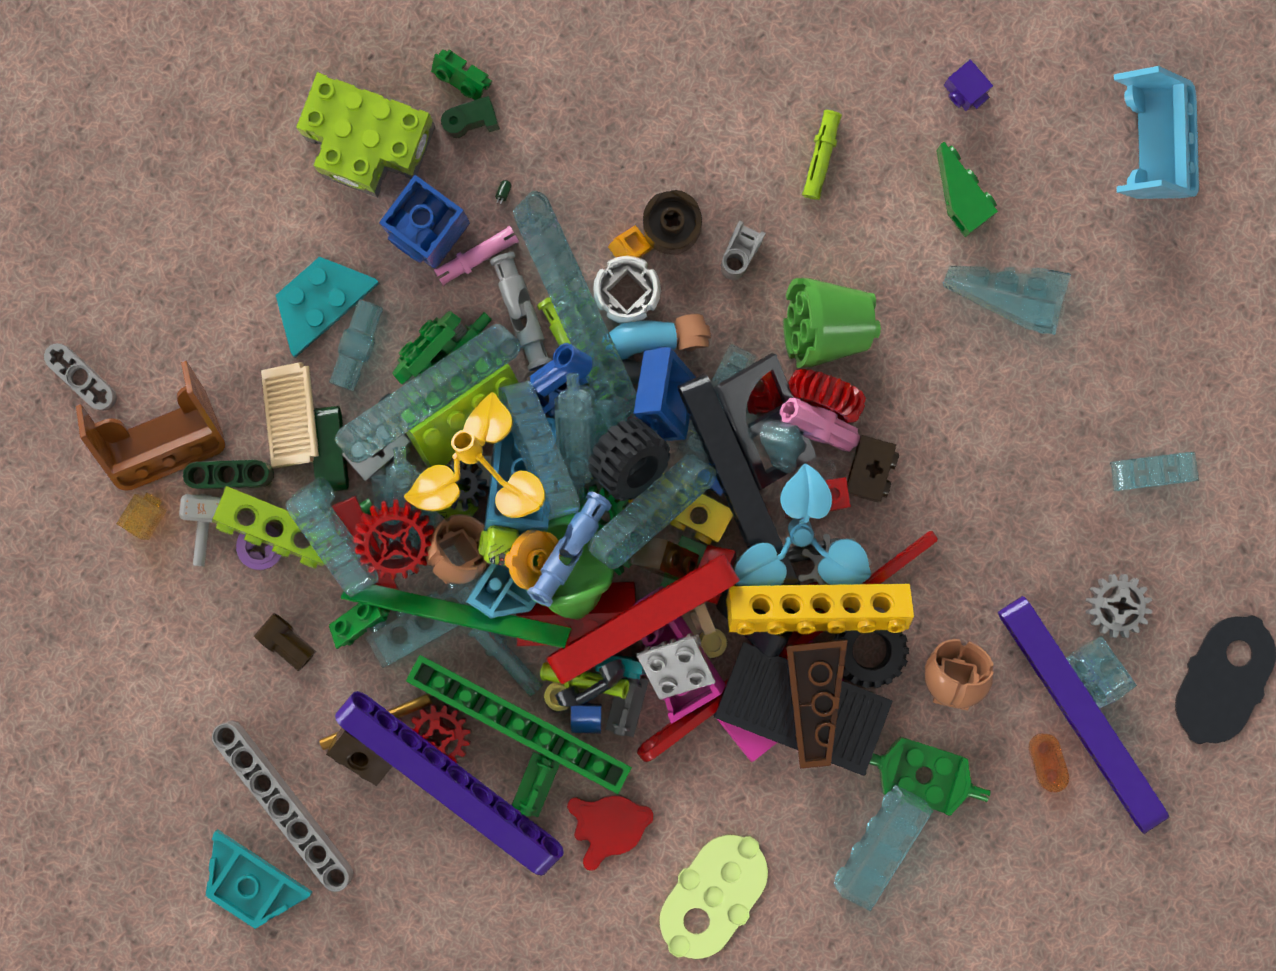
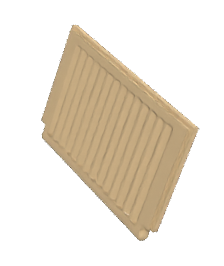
[261,362,319,469]

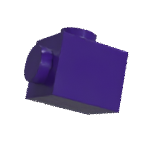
[944,59,993,111]

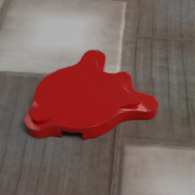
[567,794,653,871]

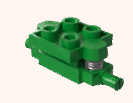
[392,311,492,414]

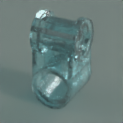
[760,420,807,473]

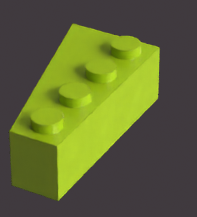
[397,351,521,467]

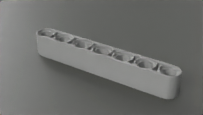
[212,721,353,892]

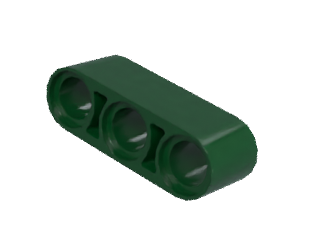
[313,406,349,493]
[183,460,274,490]

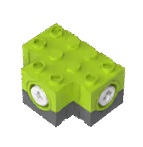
[296,72,435,198]

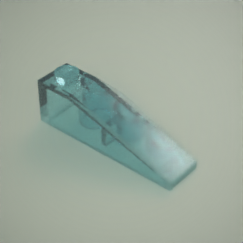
[943,266,1071,335]

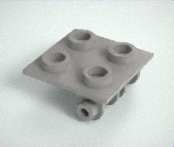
[637,633,716,700]

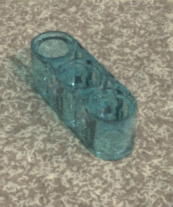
[1110,451,1199,491]

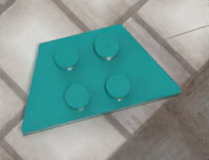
[275,256,380,358]
[205,829,313,929]

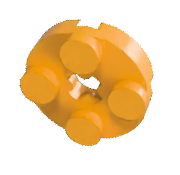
[505,529,561,590]

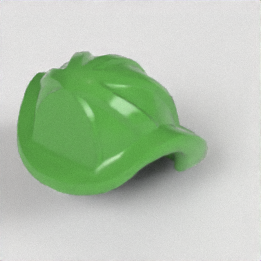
[527,514,614,619]

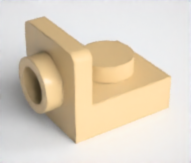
[682,603,716,635]

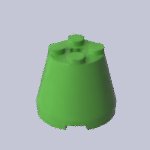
[783,278,881,368]

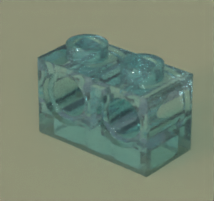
[1066,636,1137,708]

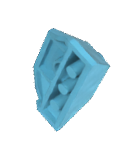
[466,515,550,618]

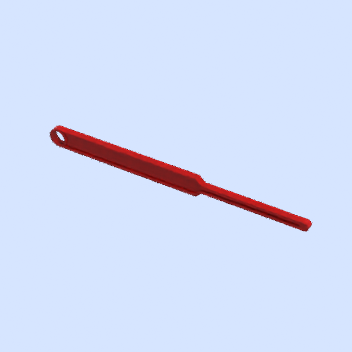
[637,531,938,762]

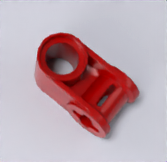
[747,360,783,415]

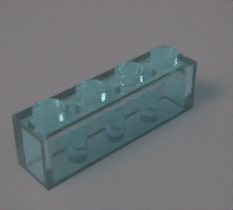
[834,784,933,912]

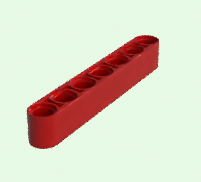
[546,554,740,684]

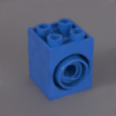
[379,175,470,269]

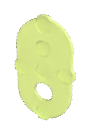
[660,835,768,959]

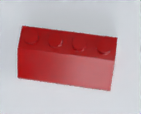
[516,582,635,646]

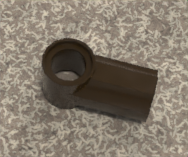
[254,613,317,671]

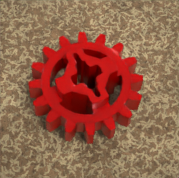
[411,704,471,763]

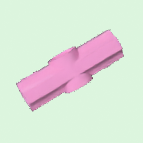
[779,398,860,452]

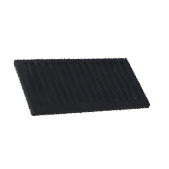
[714,642,893,776]

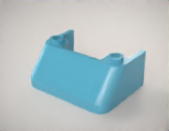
[1114,66,1199,199]

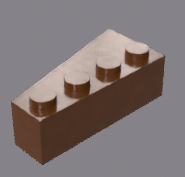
[786,639,848,769]

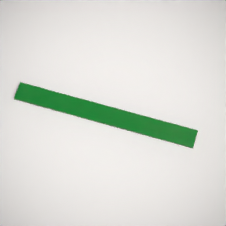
[341,579,571,648]

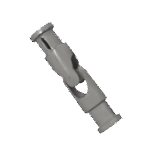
[490,252,552,371]

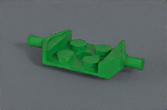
[869,736,991,816]

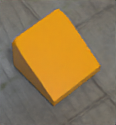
[608,225,653,258]

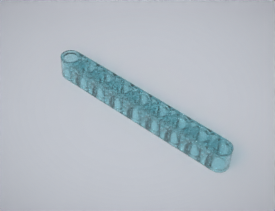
[513,191,638,429]

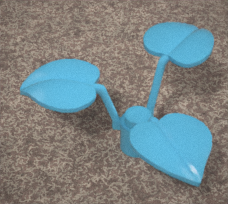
[734,464,871,586]

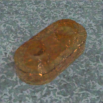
[1028,733,1069,792]

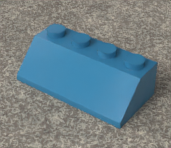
[484,413,558,536]

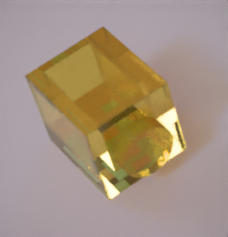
[116,492,167,540]

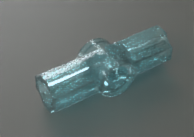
[329,300,384,391]

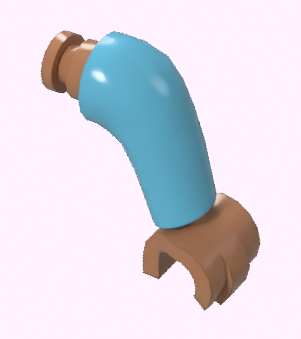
[601,314,711,361]

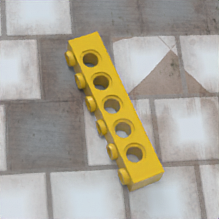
[726,584,914,635]

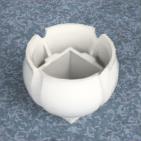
[593,256,661,323]

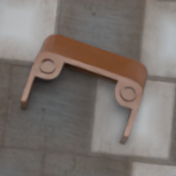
[76,360,225,491]

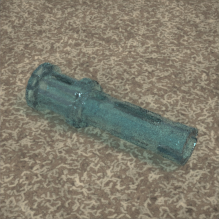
[467,628,544,697]

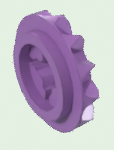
[236,524,281,570]

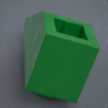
[936,142,998,237]

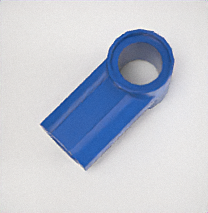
[530,343,593,397]

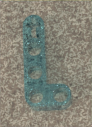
[286,477,379,597]

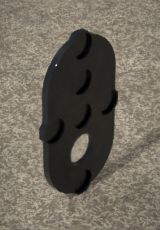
[1175,615,1276,744]

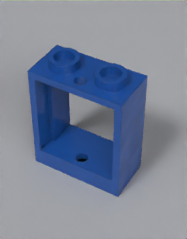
[633,347,696,441]

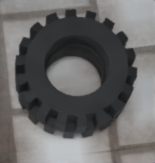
[588,418,671,501]
[832,630,909,688]

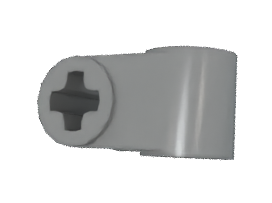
[720,220,766,280]

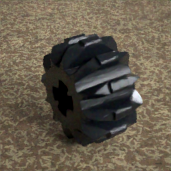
[446,461,488,511]

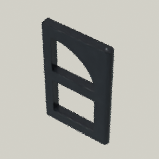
[714,353,817,490]

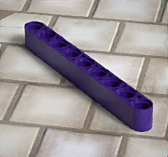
[997,596,1170,834]
[335,691,564,876]

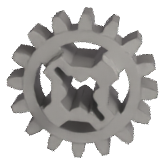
[1085,574,1152,638]

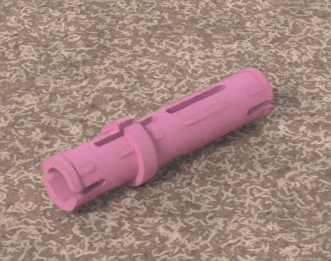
[434,226,519,286]

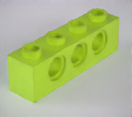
[212,486,338,569]

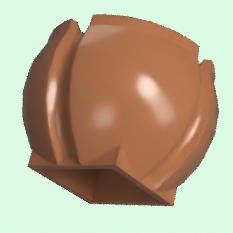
[425,514,490,584]
[925,639,994,711]

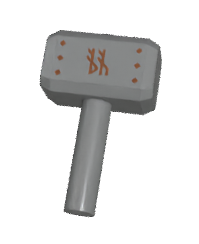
[179,494,221,566]

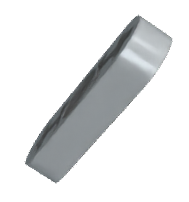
[44,343,117,411]

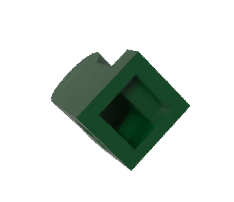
[441,96,500,138]

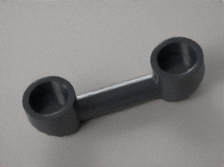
[555,659,625,707]

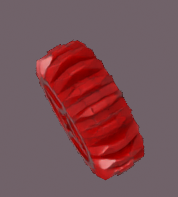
[788,369,866,423]
[353,499,435,581]

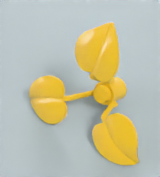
[404,392,545,518]

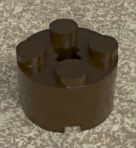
[643,190,702,255]

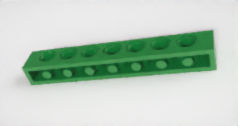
[406,655,632,794]

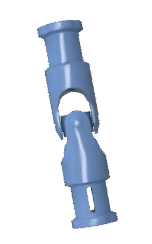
[527,492,612,607]

